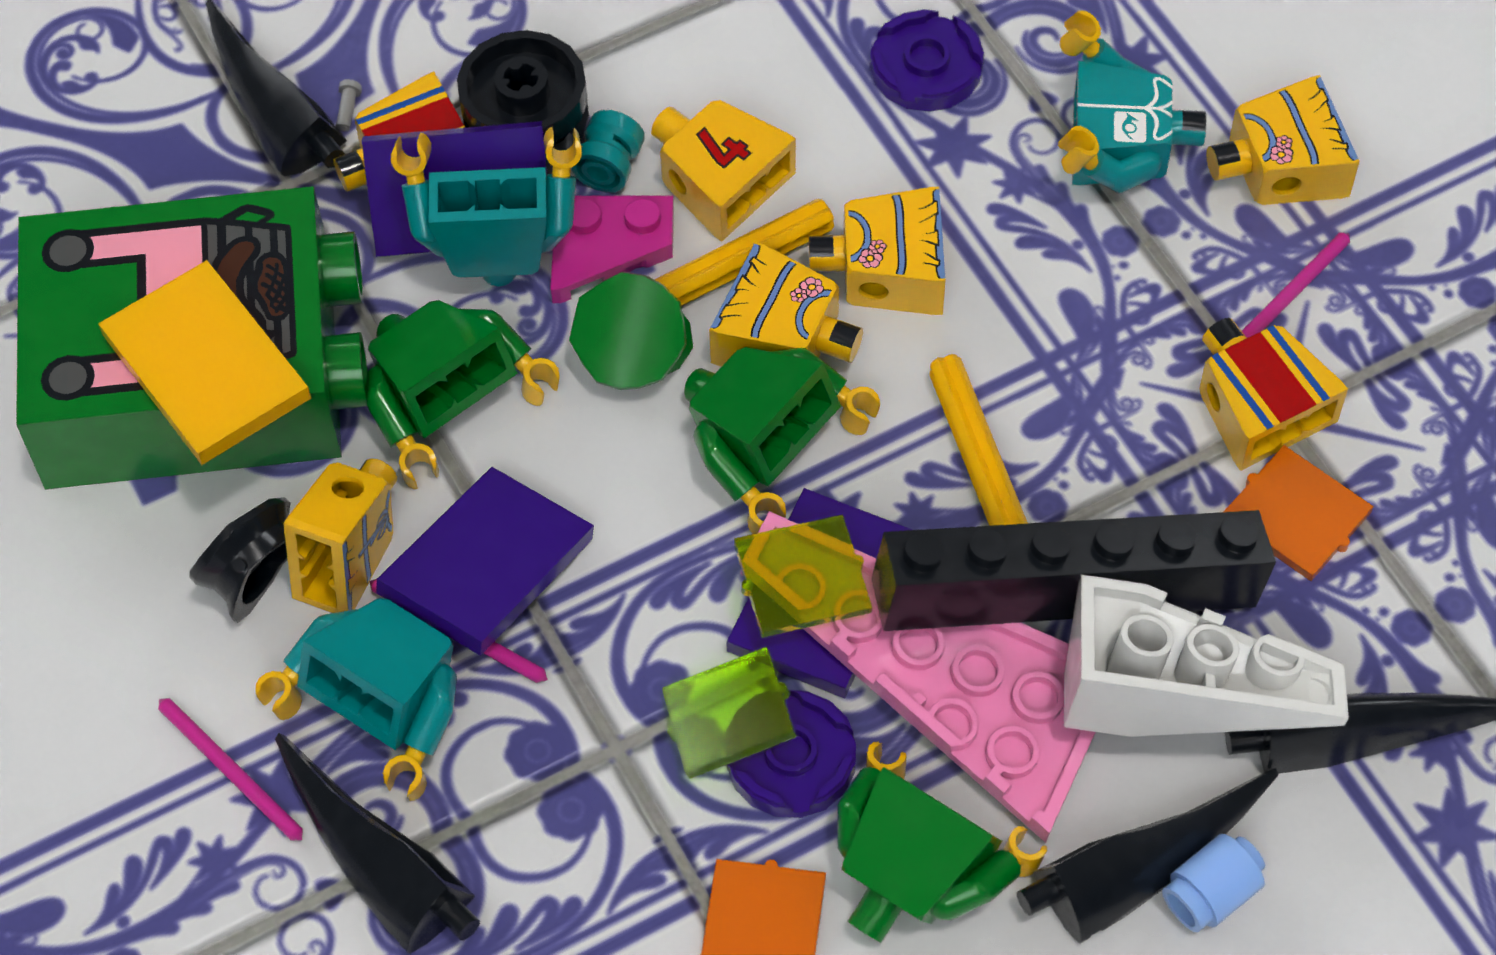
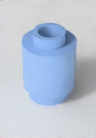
[1162,834,1265,932]

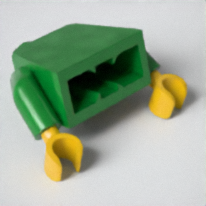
[366,300,560,489]
[684,347,880,536]
[837,742,1047,943]

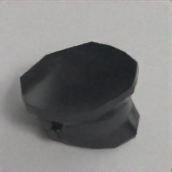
[189,497,291,623]

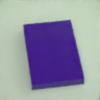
[362,121,547,257]
[376,467,594,656]
[726,488,912,699]

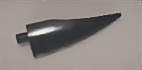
[205,0,347,177]
[1225,693,1496,774]
[275,733,480,953]
[1017,768,1278,943]

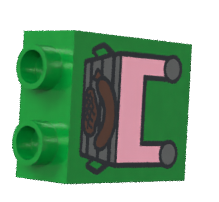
[16,186,368,490]

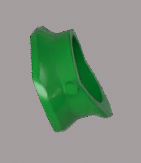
[569,271,693,390]

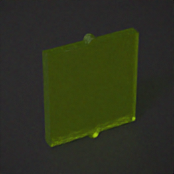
[734,515,873,638]
[662,646,797,779]

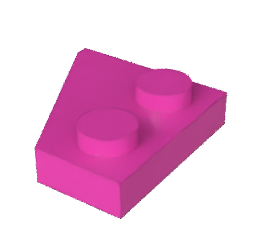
[551,195,674,303]

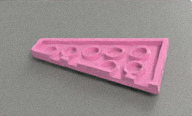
[741,511,1096,843]

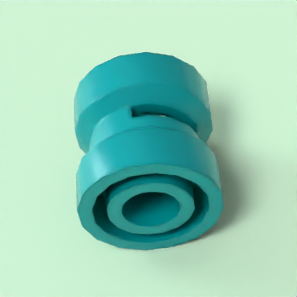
[571,110,645,192]

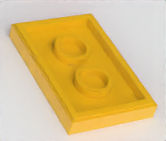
[98,260,311,465]

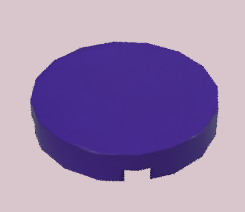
[869,9,984,112]
[726,690,856,818]

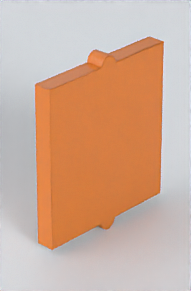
[1223,445,1374,581]
[701,859,826,955]

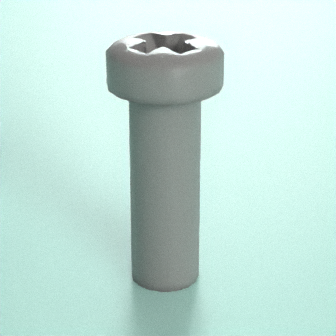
[336,79,362,132]

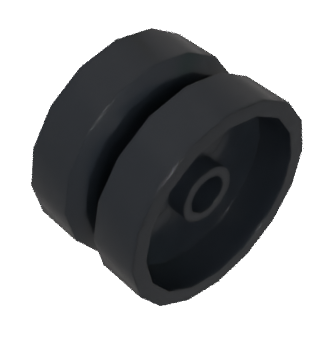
[457,30,590,175]

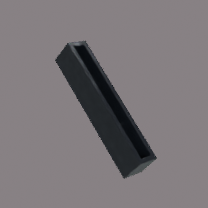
[871,510,1276,631]

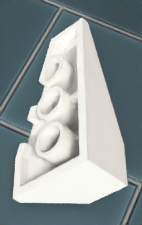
[1064,575,1349,737]

